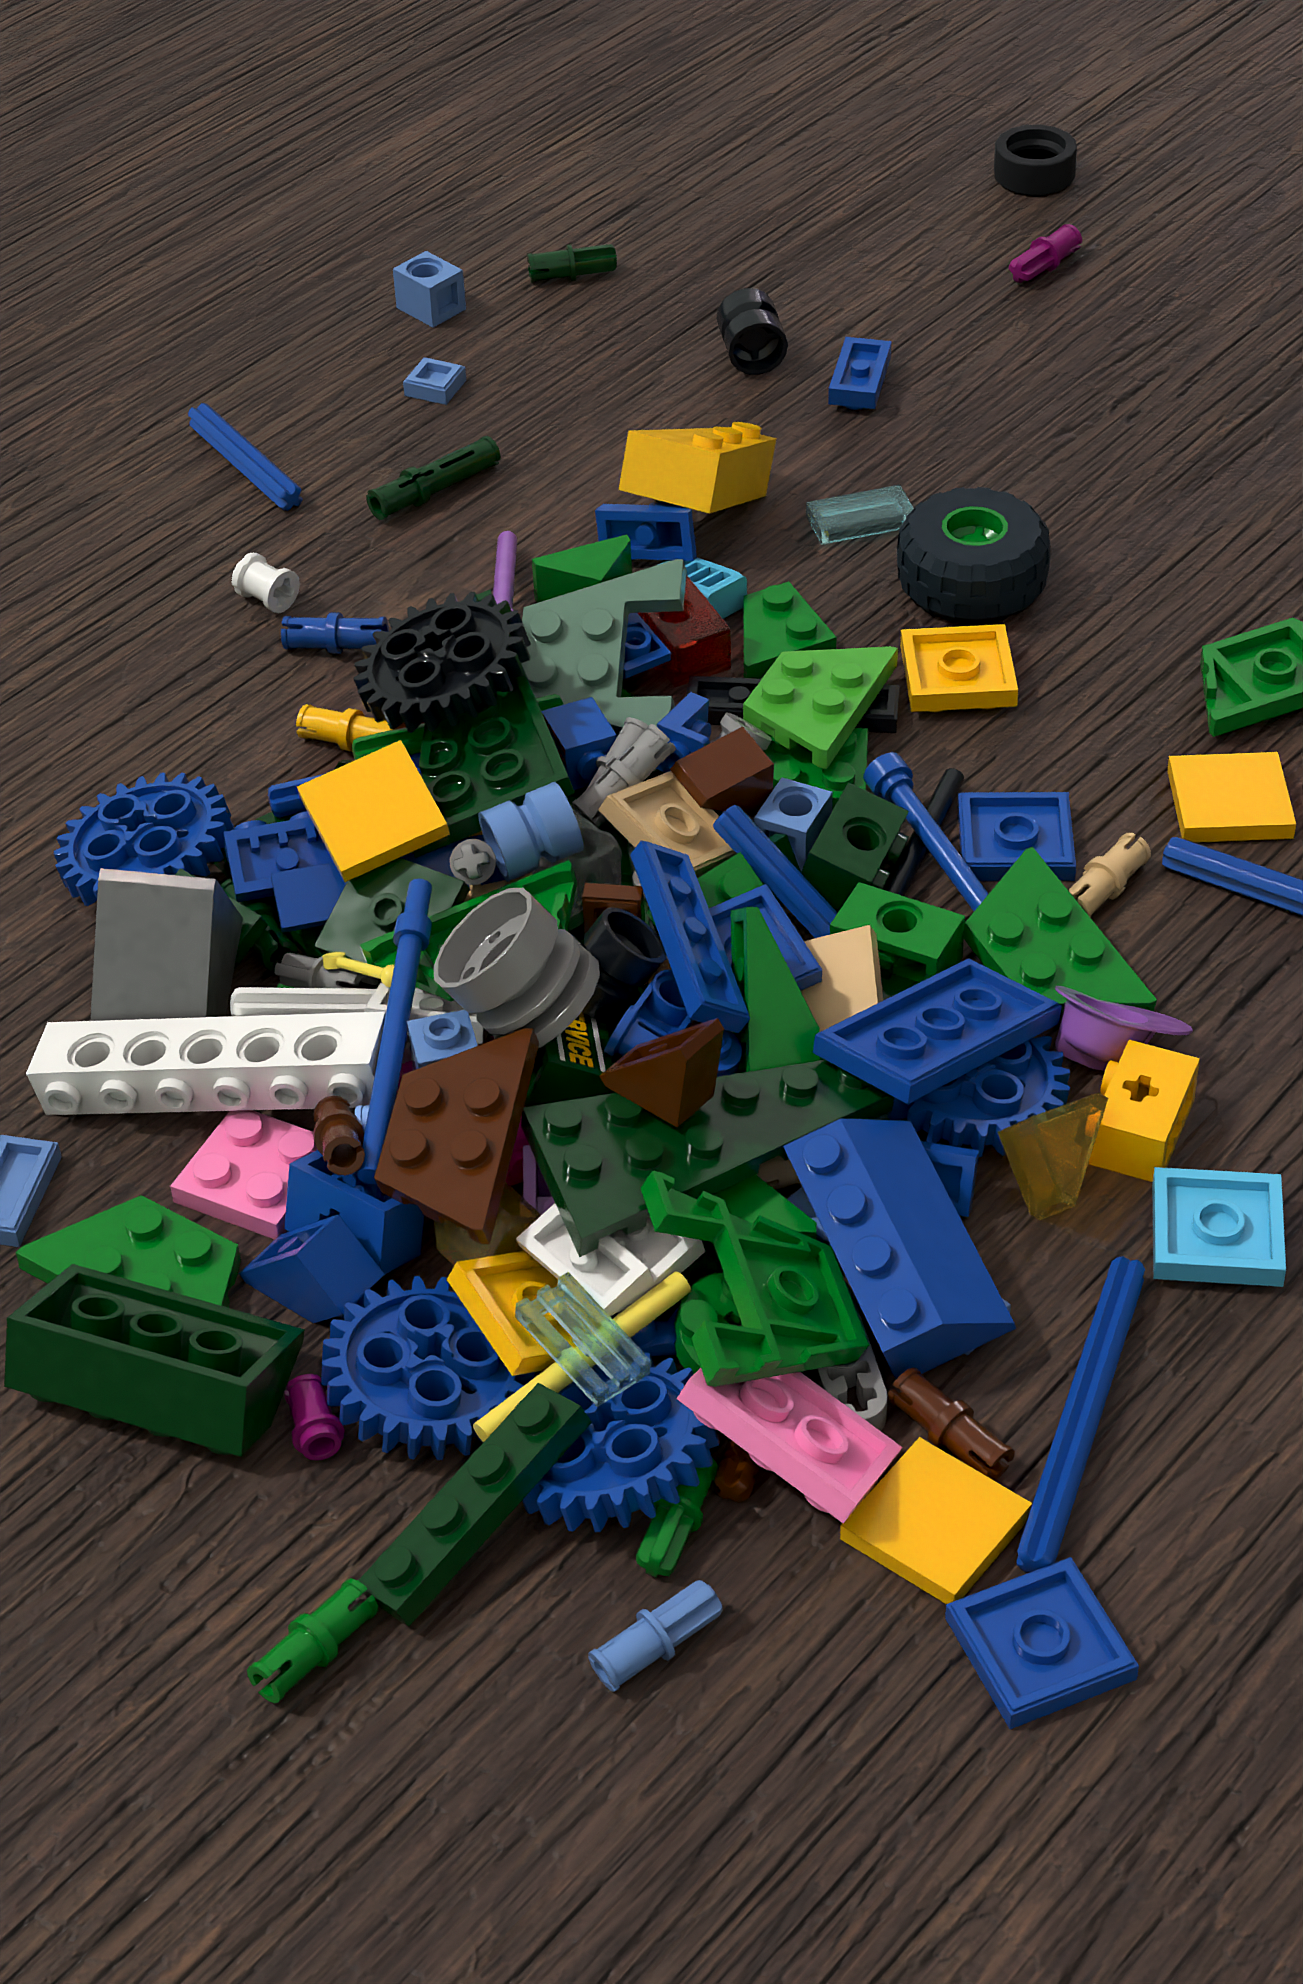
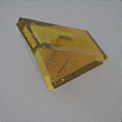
[997,1092,1109,1220]

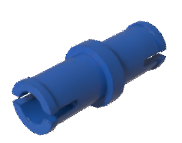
[281,612,389,654]

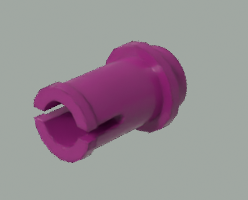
[284,1374,345,1460]

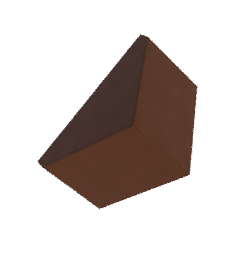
[670,726,774,817]
[599,1018,724,1127]

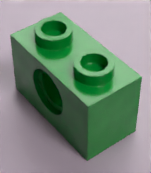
[830,882,965,982]

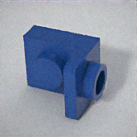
[656,692,711,773]

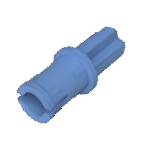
[588,1580,723,1692]

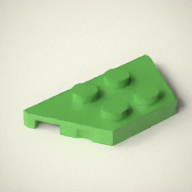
[743,646,898,769]

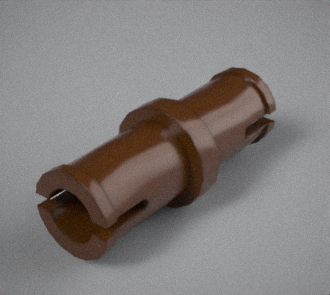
[313,1096,365,1175]
[887,1367,1015,1481]

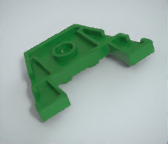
[640,1171,869,1387]

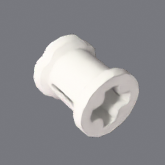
[231,552,300,613]

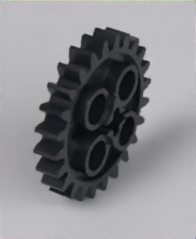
[353,592,531,733]

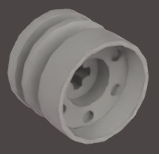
[434,887,600,1048]

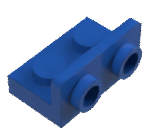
[223,811,334,902]

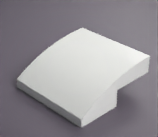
[516,1203,706,1318]

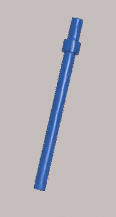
[357,879,432,1184]

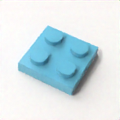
[1152,1167,1286,1287]

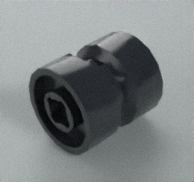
[716,288,788,375]
[579,907,666,1022]

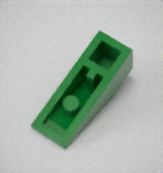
[731,907,825,1073]

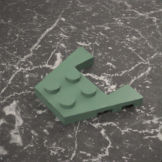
[521,559,687,736]

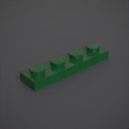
[358,1383,592,1627]

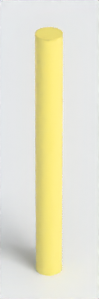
[473,1271,691,1442]

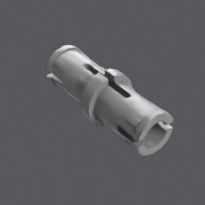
[572,724,676,829]

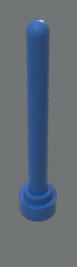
[863,752,989,912]

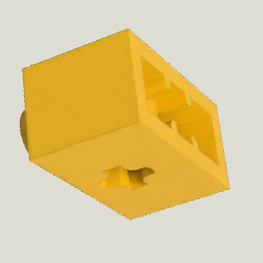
[1082,1040,1200,1182]

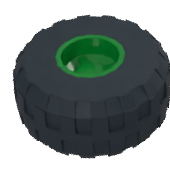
[897,487,1050,624]

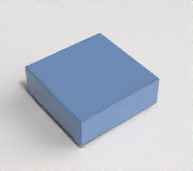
[403,357,466,405]

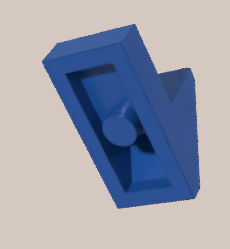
[595,500,697,561]

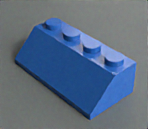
[783,1118,1016,1379]

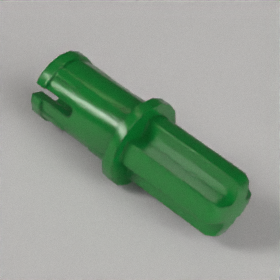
[636,1458,718,1578]

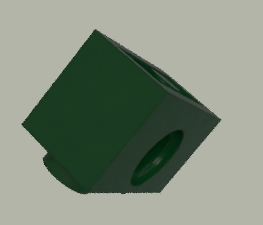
[801,782,909,911]

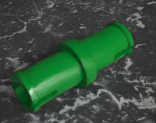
[247,1578,378,1703]

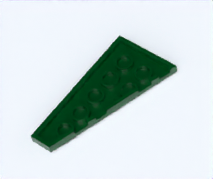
[413,590,575,858]
[521,1060,895,1257]

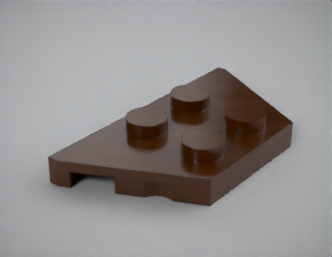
[374,1028,539,1245]

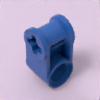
[604,969,693,1057]

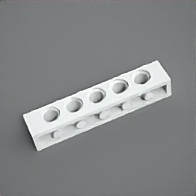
[26,1011,386,1115]

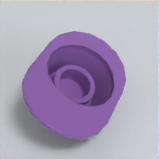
[1055,986,1193,1071]

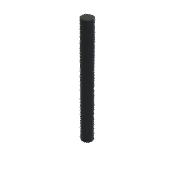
[882,768,964,896]

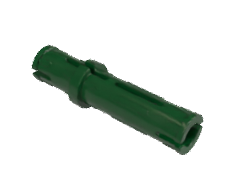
[366,436,501,520]

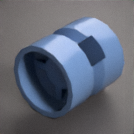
[478,782,584,882]

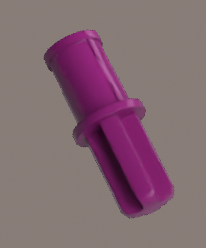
[1008,224,1082,283]

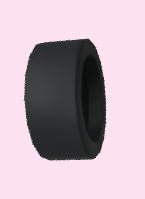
[994,124,1077,195]

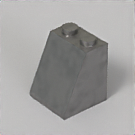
[90,868,243,1021]

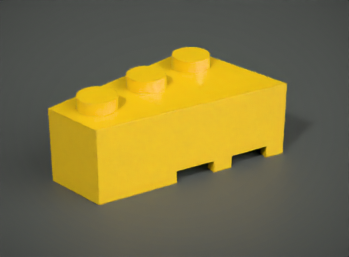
[619,422,777,514]

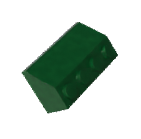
[4,1264,305,1457]

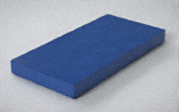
[813,958,1062,1104]

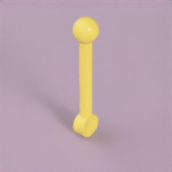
[322,952,394,988]

